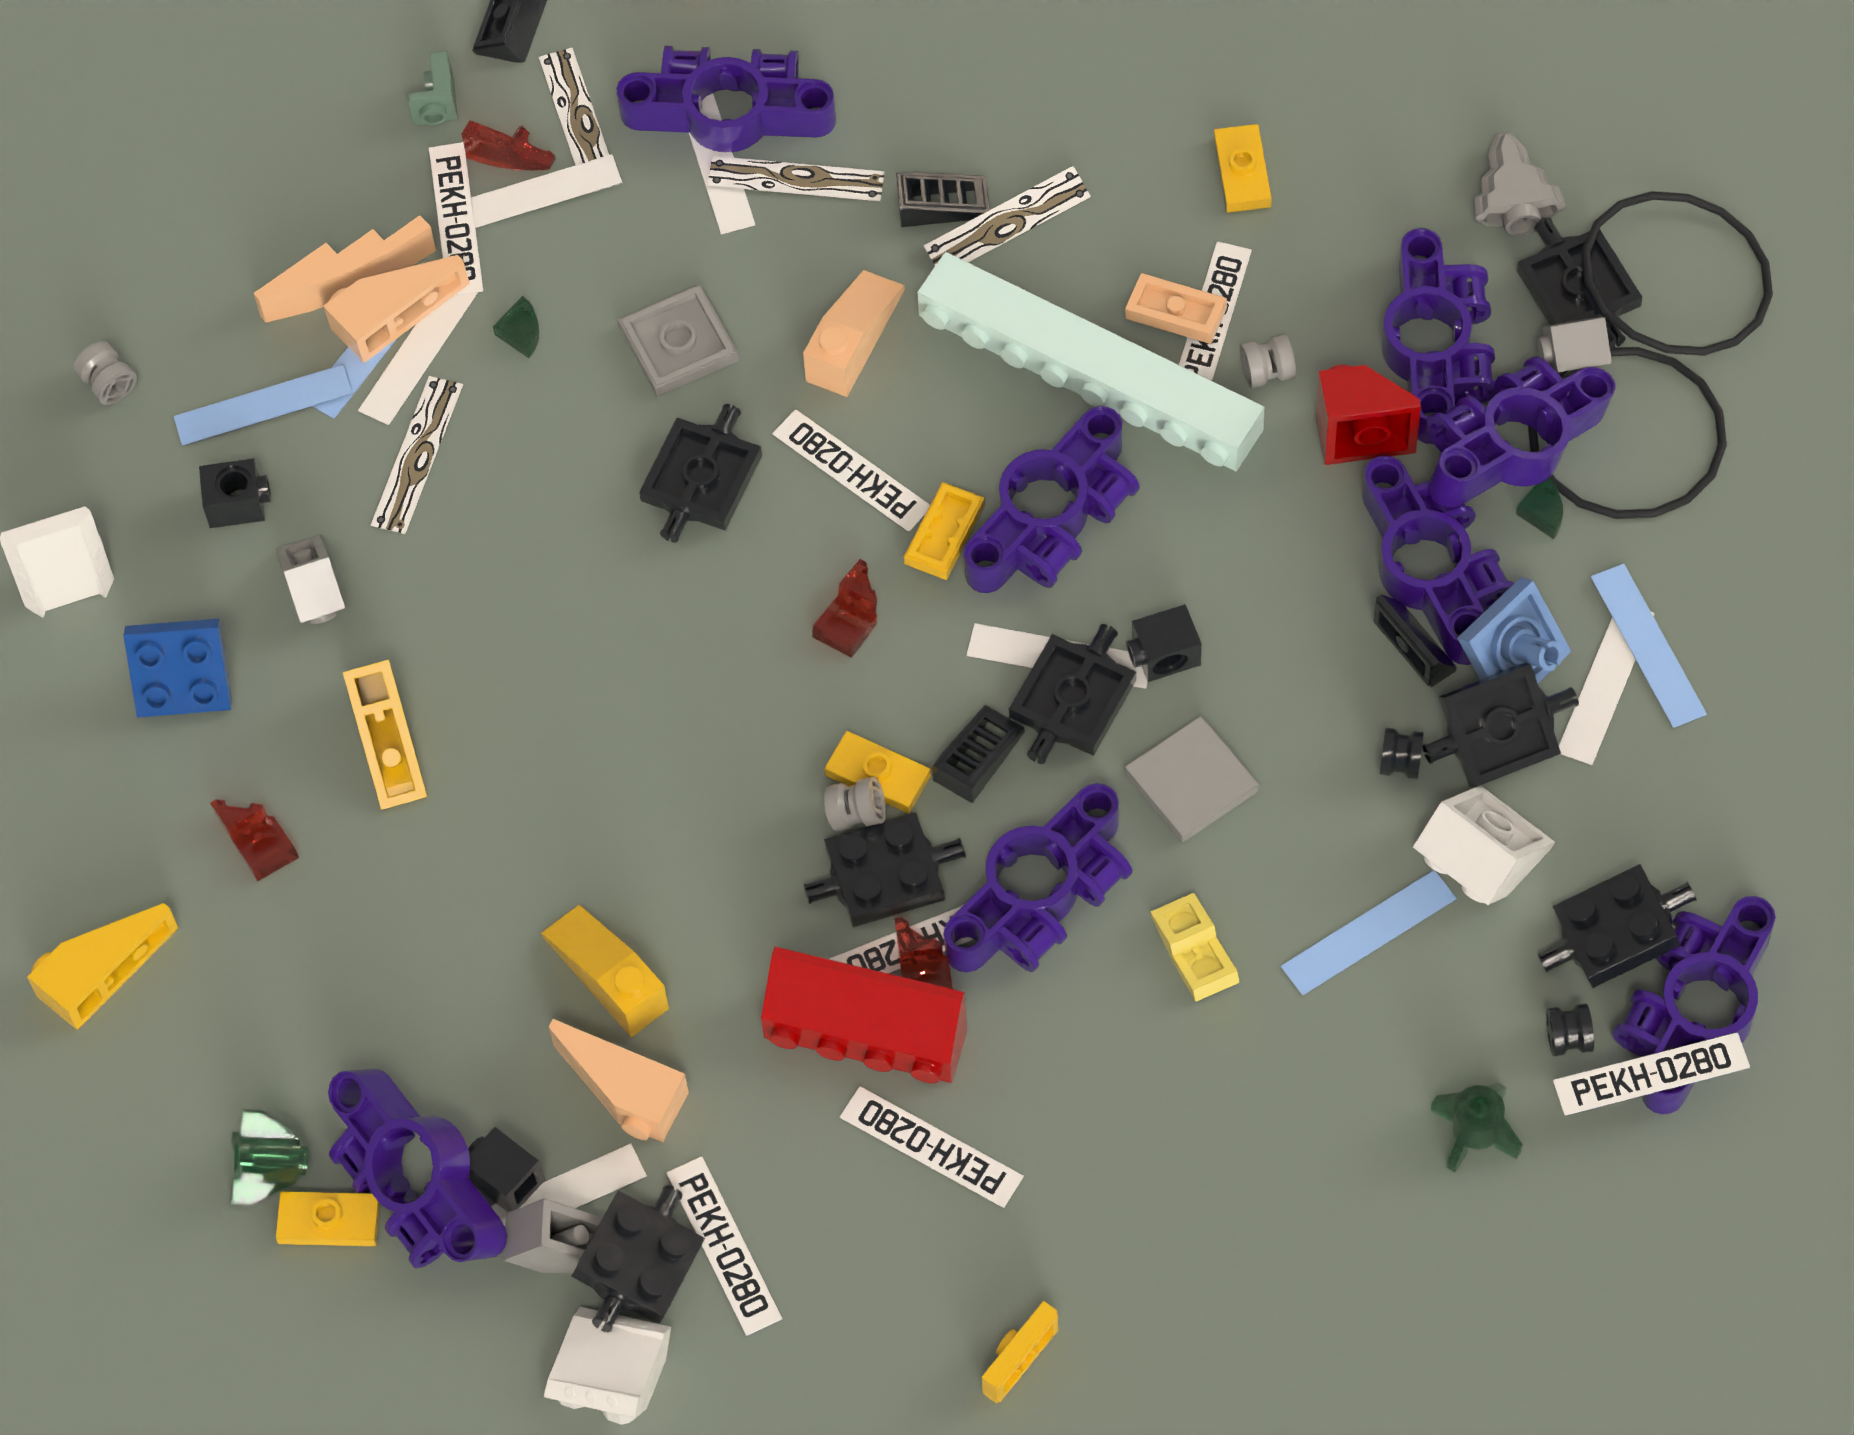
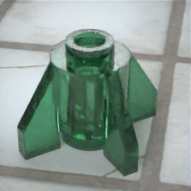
[1431,1083,1523,1172]
[230,1109,308,1205]

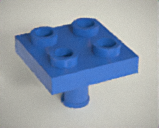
[123,618,232,718]

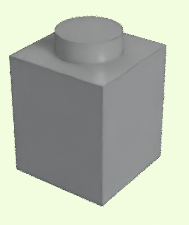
[1537,317,1612,373]

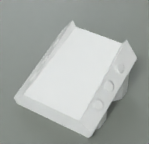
[0,506,114,618]
[544,1307,671,1425]

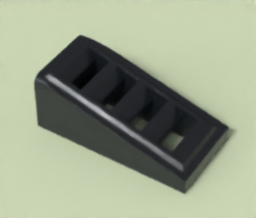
[896,172,990,227]
[932,705,1025,804]

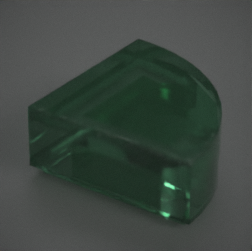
[493,296,540,358]
[1516,478,1563,539]

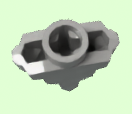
[1474,132,1566,236]

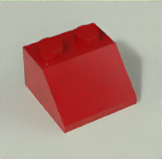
[1316,364,1421,465]

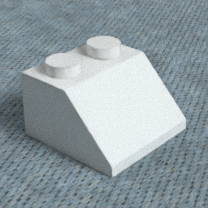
[1413,785,1555,905]

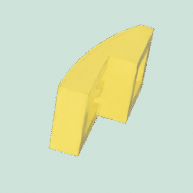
[1150,893,1239,1002]

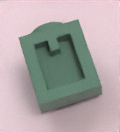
[407,51,458,125]

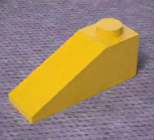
[343,660,427,810]
[27,903,178,1030]
[541,905,669,1038]

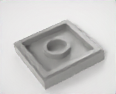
[618,284,739,397]
[1125,716,1259,843]

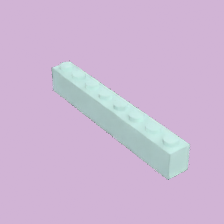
[917,252,1265,472]

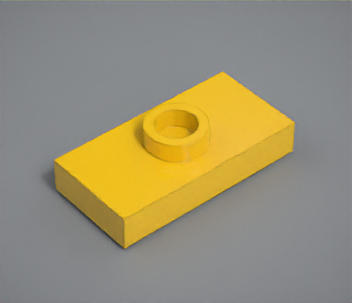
[1214,124,1272,213]
[904,482,985,581]
[824,731,931,814]
[276,1191,381,1246]
[981,1301,1059,1404]

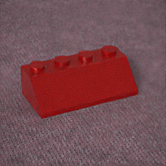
[761,946,967,1084]

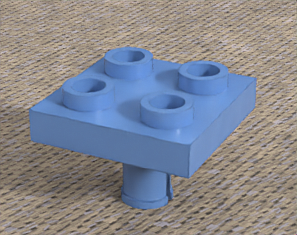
[1457,577,1571,683]

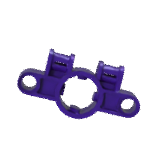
[616,46,836,152]
[1382,228,1496,444]
[1426,356,1616,508]
[964,406,1140,593]
[1362,456,1514,665]
[943,783,1133,973]
[1612,896,1776,1114]
[328,1069,507,1268]

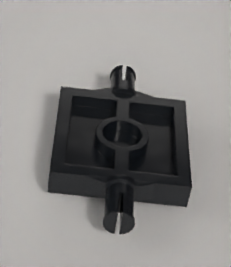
[1517,217,1643,349]
[639,404,762,543]
[1009,624,1136,764]
[1422,663,1579,788]
[803,812,966,927]
[1538,864,1697,988]
[571,1185,705,1332]

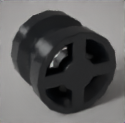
[1380,728,1424,779]
[1546,1003,1594,1056]

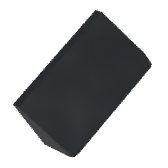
[472,0,547,63]
[1374,594,1457,688]

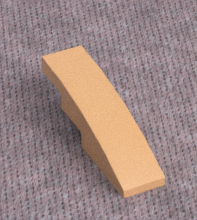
[254,215,436,323]

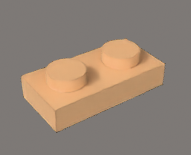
[1125,273,1227,344]

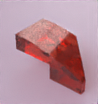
[461,120,556,171]
[812,559,878,658]
[210,799,299,881]
[894,917,953,989]

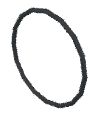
[1582,191,1773,356]
[1528,347,1727,519]

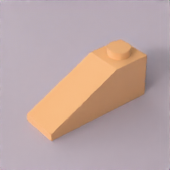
[323,255,470,363]
[803,270,905,397]
[549,1019,689,1143]

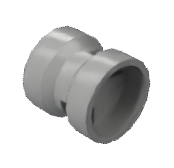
[1240,334,1296,389]
[73,341,137,405]
[824,777,886,832]

